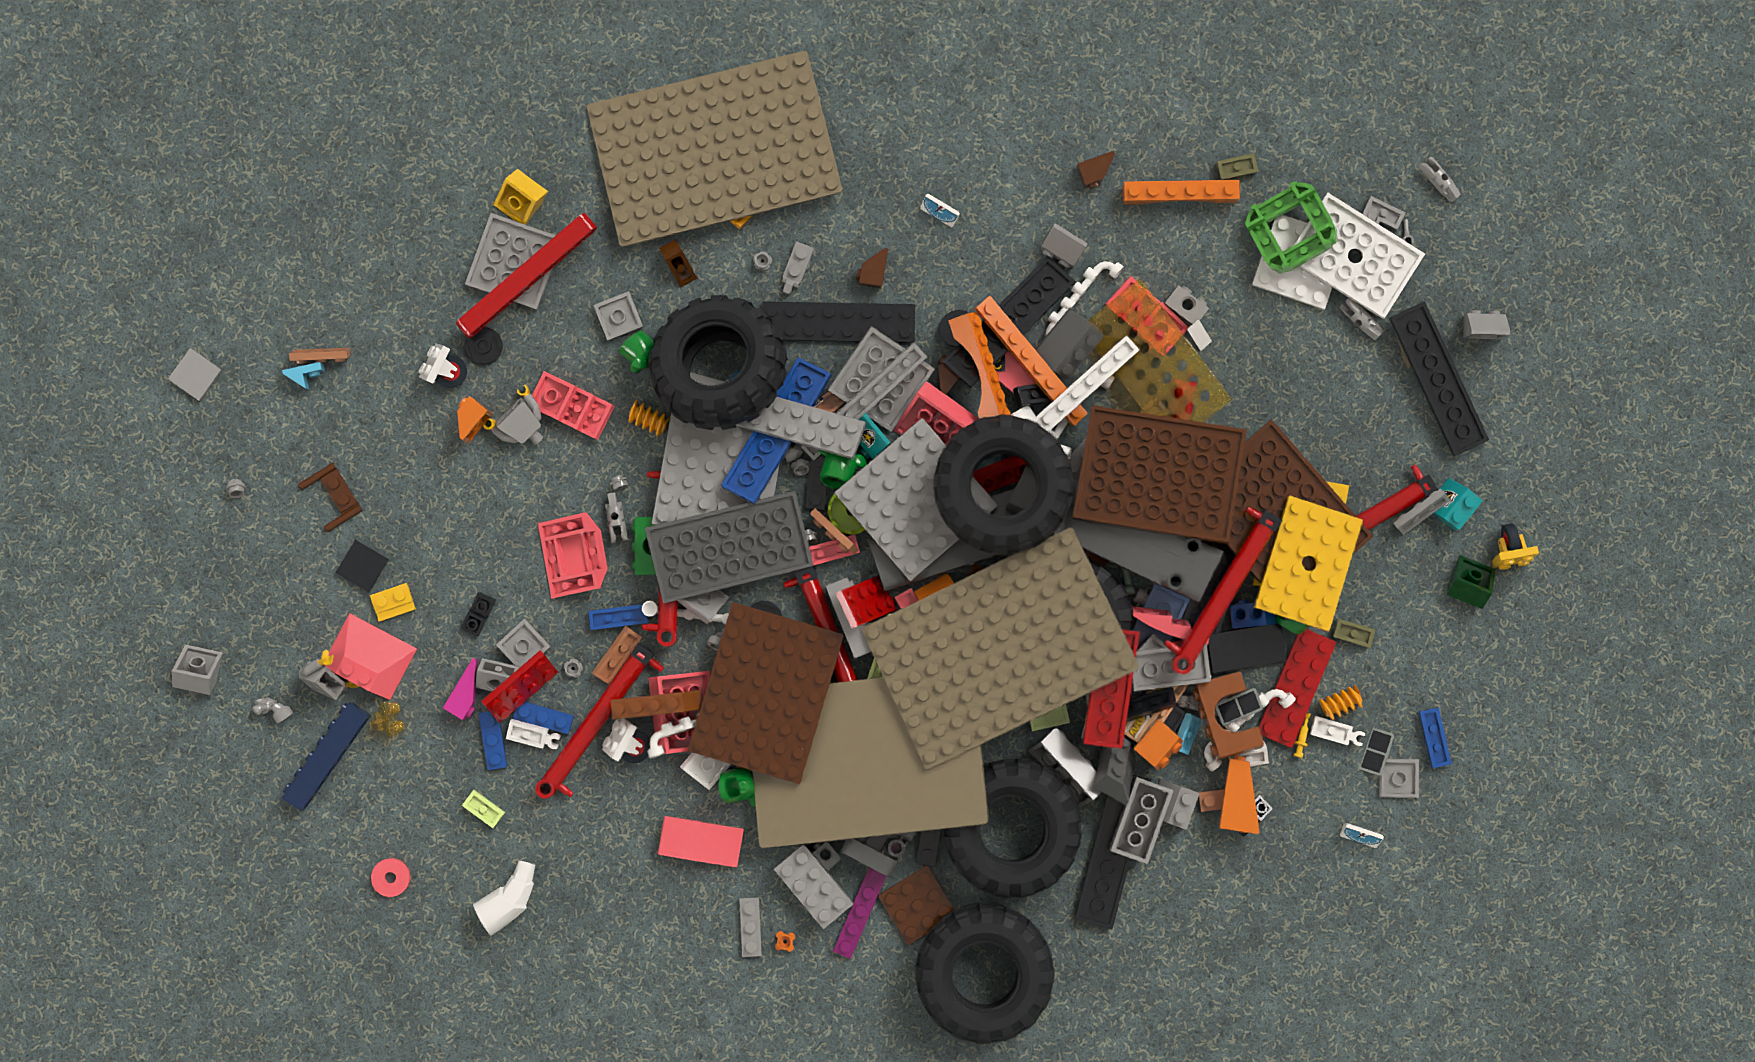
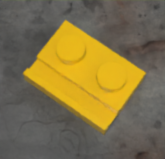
[370,583,416,622]

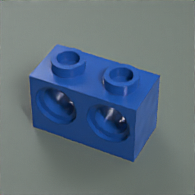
[1230,599,1276,628]

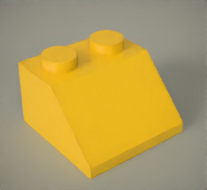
[493,169,548,225]

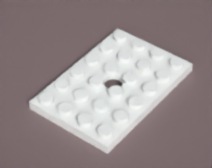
[1294,193,1425,319]

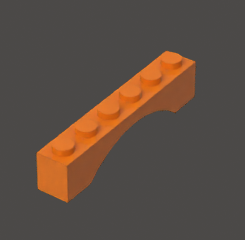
[1122,180,1240,205]
[948,312,1011,419]

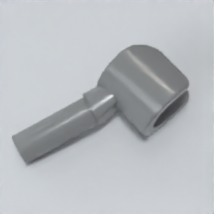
[1401,219,1414,245]

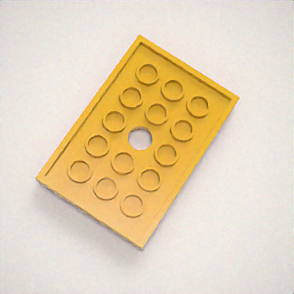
[1254,496,1363,631]

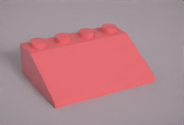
[893,381,979,445]
[648,671,711,754]

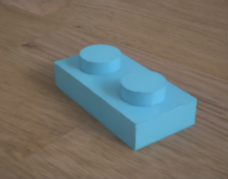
[1177,713,1203,755]

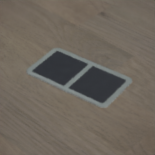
[1216,688,1263,726]
[1359,728,1394,776]

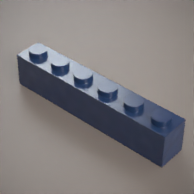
[282,702,371,811]

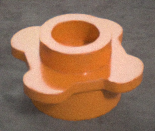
[775,931,795,952]

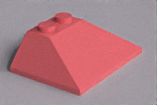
[538,512,608,599]
[324,613,417,700]

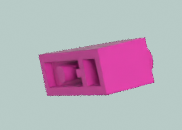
[443,658,479,720]

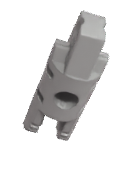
[1419,157,1461,202]
[1340,298,1384,340]
[605,493,628,543]

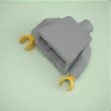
[483,385,543,445]
[299,650,359,700]

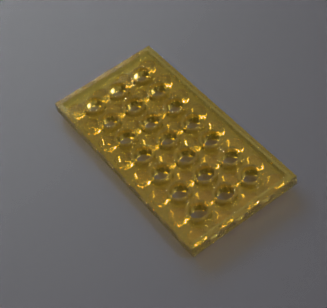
[1089,279,1233,423]

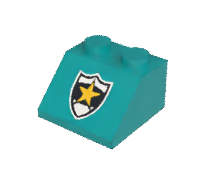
[858,413,890,460]
[1433,478,1483,531]

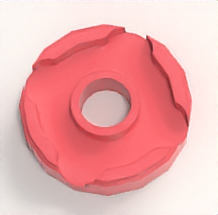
[371,858,411,897]

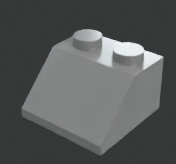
[1041,224,1087,269]
[1463,310,1510,340]
[172,645,223,695]
[1159,779,1200,830]

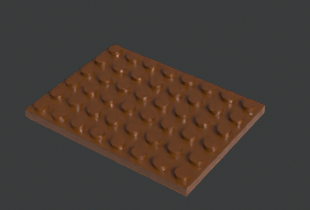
[1073,405,1247,544]
[1225,419,1373,584]
[688,602,844,784]

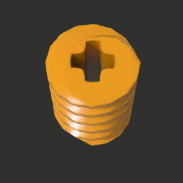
[628,399,671,437]
[1319,684,1363,720]

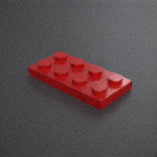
[836,575,896,629]
[481,650,558,723]

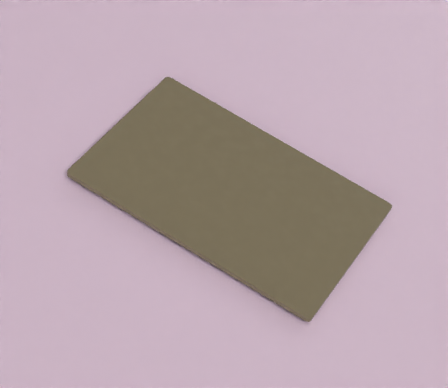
[587,51,843,247]
[862,528,1139,769]
[753,677,989,848]

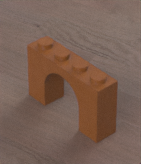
[1192,671,1264,761]
[610,690,702,719]

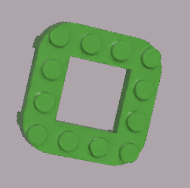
[1245,181,1337,274]

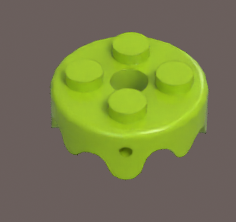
[828,494,865,535]

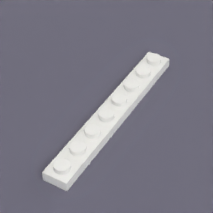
[1032,336,1139,432]

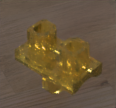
[371,701,405,738]

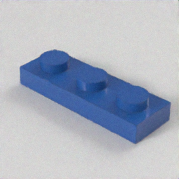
[588,604,648,630]
[513,702,574,734]
[1418,707,1452,768]
[478,711,508,770]

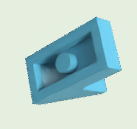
[282,362,325,390]

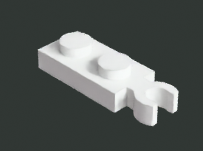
[1310,716,1365,746]
[506,719,561,749]

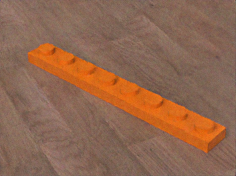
[975,296,1088,426]

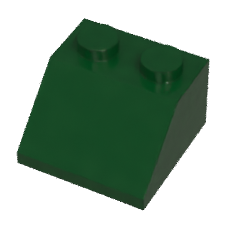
[1447,555,1496,609]

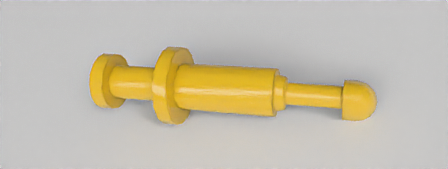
[1293,713,1311,758]

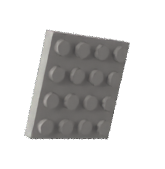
[465,213,556,310]
[828,326,935,432]

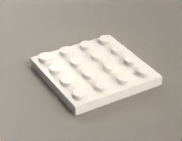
[1252,215,1332,310]

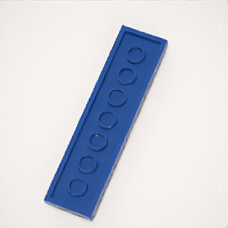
[721,357,832,505]

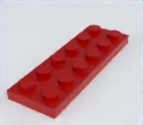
[1082,629,1140,749]
[1258,629,1337,748]

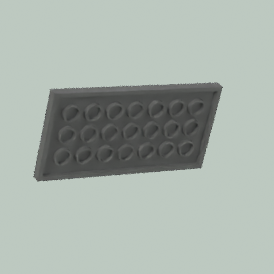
[645,491,814,603]

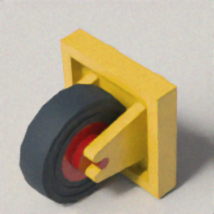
[1492,523,1539,570]

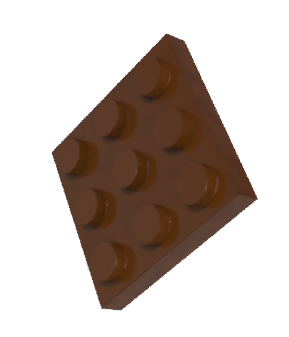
[878,865,955,945]

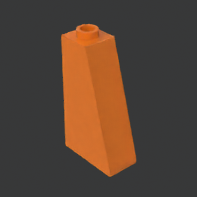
[1219,756,1259,834]

